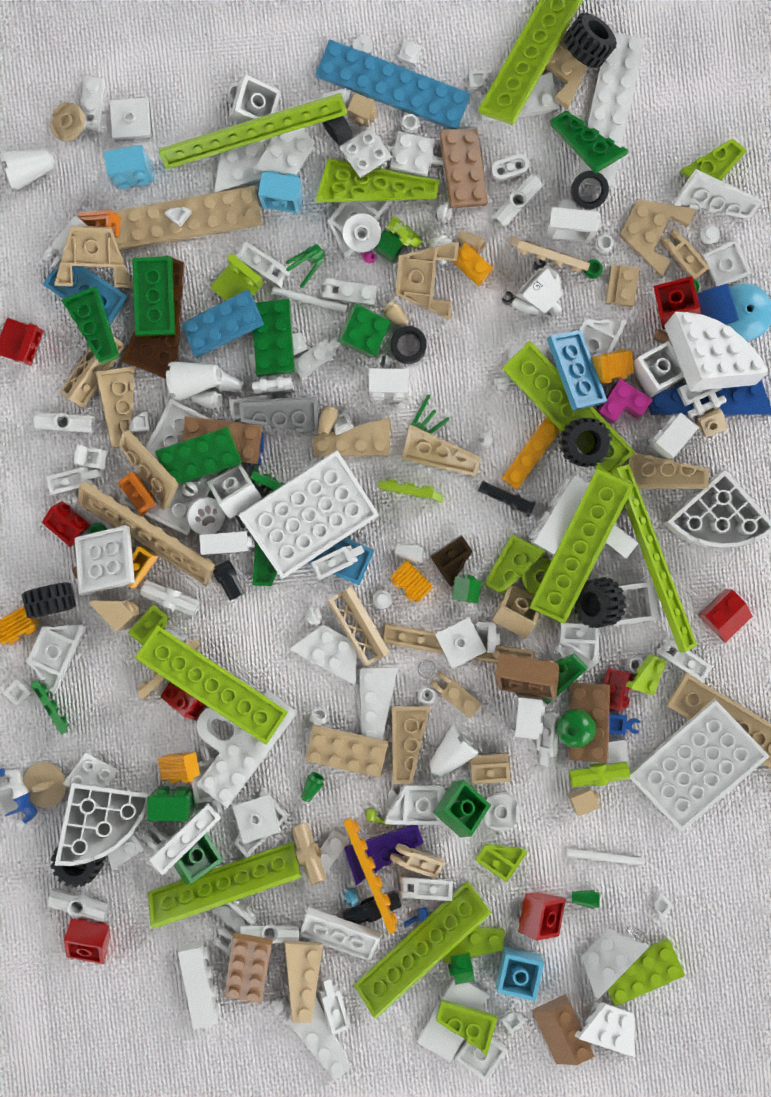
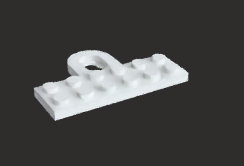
[196,690,298,808]

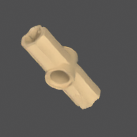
[291,823,327,886]

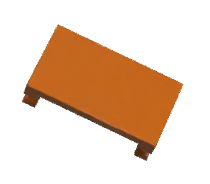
[78,210,121,238]
[118,471,159,516]

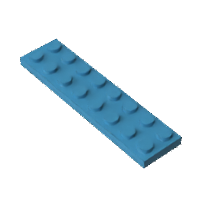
[316,39,471,130]

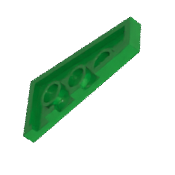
[550,111,628,174]
[61,286,120,365]

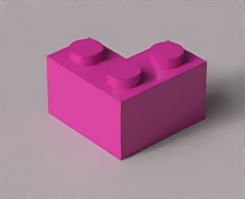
[597,379,653,425]

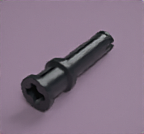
[478,480,536,517]

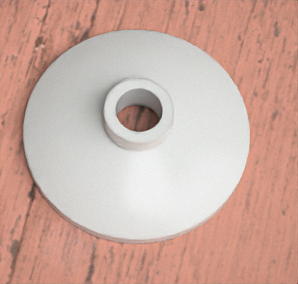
[343,213,381,252]

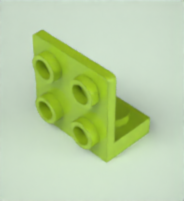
[211,253,264,301]

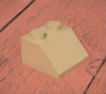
[491,584,539,639]
[89,599,142,632]

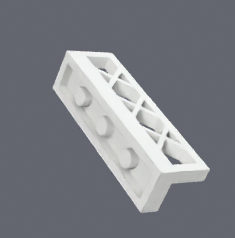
[145,804,221,876]

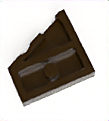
[430,535,473,587]

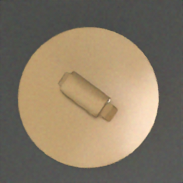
[23,762,67,808]

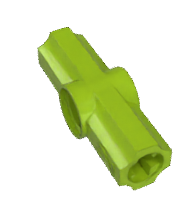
[569,761,630,788]

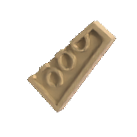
[509,235,590,272]
[95,366,135,449]
[313,417,390,456]
[402,425,481,477]
[119,430,179,510]
[629,452,709,489]
[392,706,431,784]
[284,941,323,1023]

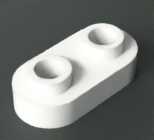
[491,154,529,182]

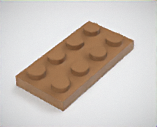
[439,129,488,208]
[182,416,263,464]
[568,682,610,763]
[224,932,273,1004]

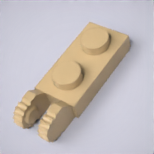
[661,229,709,279]
[429,671,482,718]
[390,843,445,879]

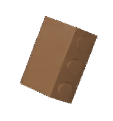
[495,653,559,700]
[531,994,595,1065]

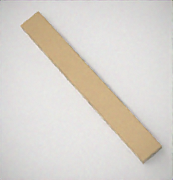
[382,623,536,664]

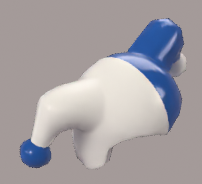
[0,768,38,829]

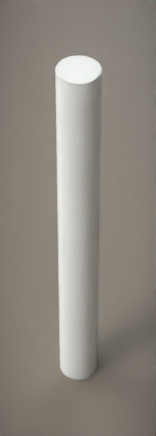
[272,286,348,313]
[566,848,644,866]

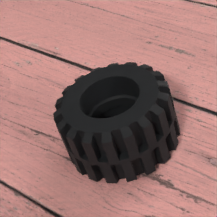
[564,13,617,68]
[559,418,613,467]
[574,577,626,628]
[21,582,76,618]
[51,845,105,888]

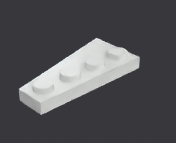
[479,71,558,123]

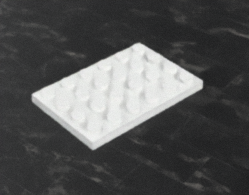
[119,399,221,536]
[238,450,379,579]
[630,698,770,832]

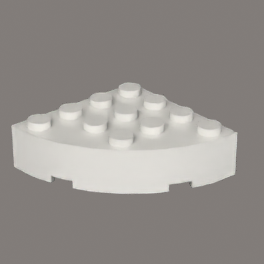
[664,312,768,391]
[662,470,771,548]
[55,783,150,866]

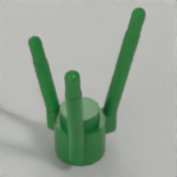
[286,244,325,288]
[410,394,450,434]

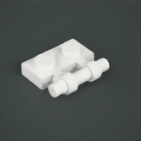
[252,376,294,396]
[677,384,726,418]

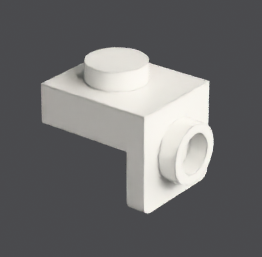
[73,445,108,470]
[476,621,500,653]

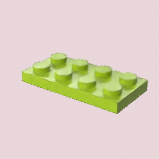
[607,938,685,1007]

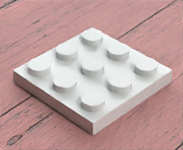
[75,525,135,595]

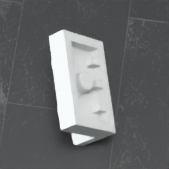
[212,899,257,933]

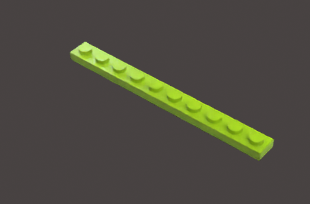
[158,93,347,169]
[611,464,697,653]

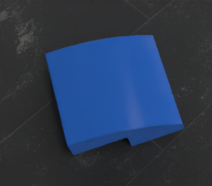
[697,283,739,325]

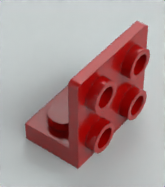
[0,318,44,366]
[160,682,206,721]

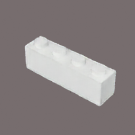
[178,941,221,1029]

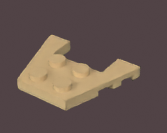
[546,34,588,110]
[619,200,696,277]
[55,226,132,288]
[395,242,459,319]

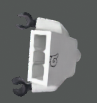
[502,259,562,316]

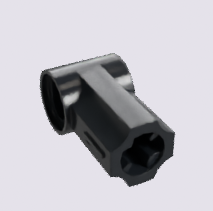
[213,560,245,601]

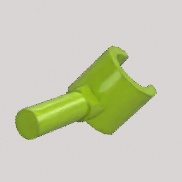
[365,808,390,827]

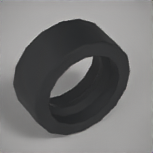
[322,116,353,146]
[571,171,609,209]
[391,326,427,364]

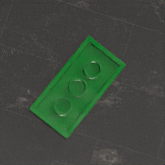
[132,256,175,336]
[253,299,295,377]
[155,426,242,484]

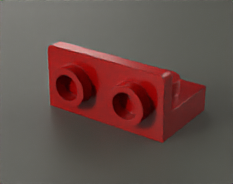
[41,501,90,547]
[603,667,634,711]

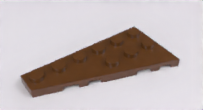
[122,255,185,379]

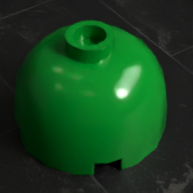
[556,709,596,748]

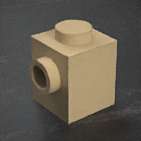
[347,93,378,127]
[694,408,728,437]
[567,786,600,817]

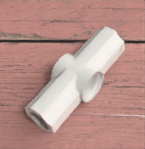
[492,175,543,229]
[33,412,96,433]
[140,580,201,617]
[47,888,109,922]
[239,924,299,944]

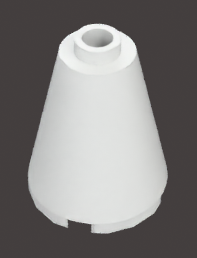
[0,149,56,192]
[166,361,223,401]
[429,724,482,777]

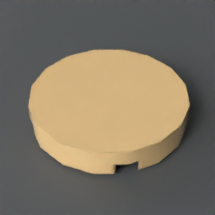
[50,102,85,142]

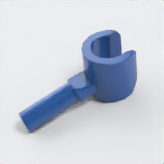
[403,907,428,927]

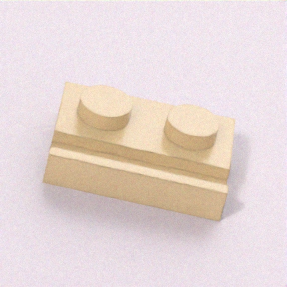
[605,264,639,307]
[470,752,511,785]

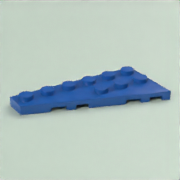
[648,379,771,415]

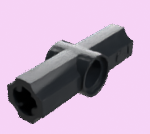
[342,890,402,924]

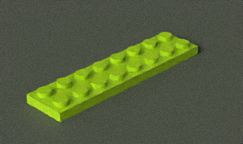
[478,0,583,125]
[501,341,635,474]
[529,468,634,624]
[135,625,288,745]
[148,841,301,929]
[354,881,492,1019]

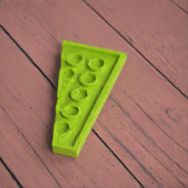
[316,158,440,202]

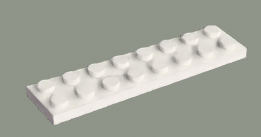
[575,32,645,189]

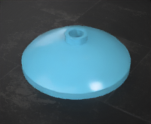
[727,284,771,341]

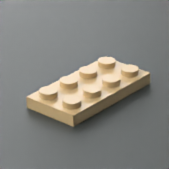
[305,725,388,778]

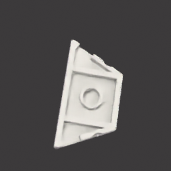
[254,128,315,175]
[215,141,266,193]
[328,200,392,260]
[579,319,627,357]
[27,624,87,694]
[290,624,357,685]
[384,784,446,825]
[581,929,649,999]
[575,1002,635,1057]

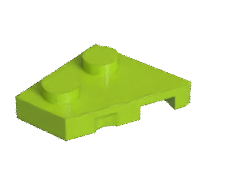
[128,603,169,645]
[626,654,666,696]
[475,843,528,882]

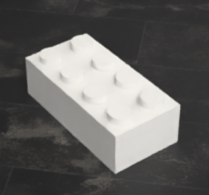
[528,475,588,555]

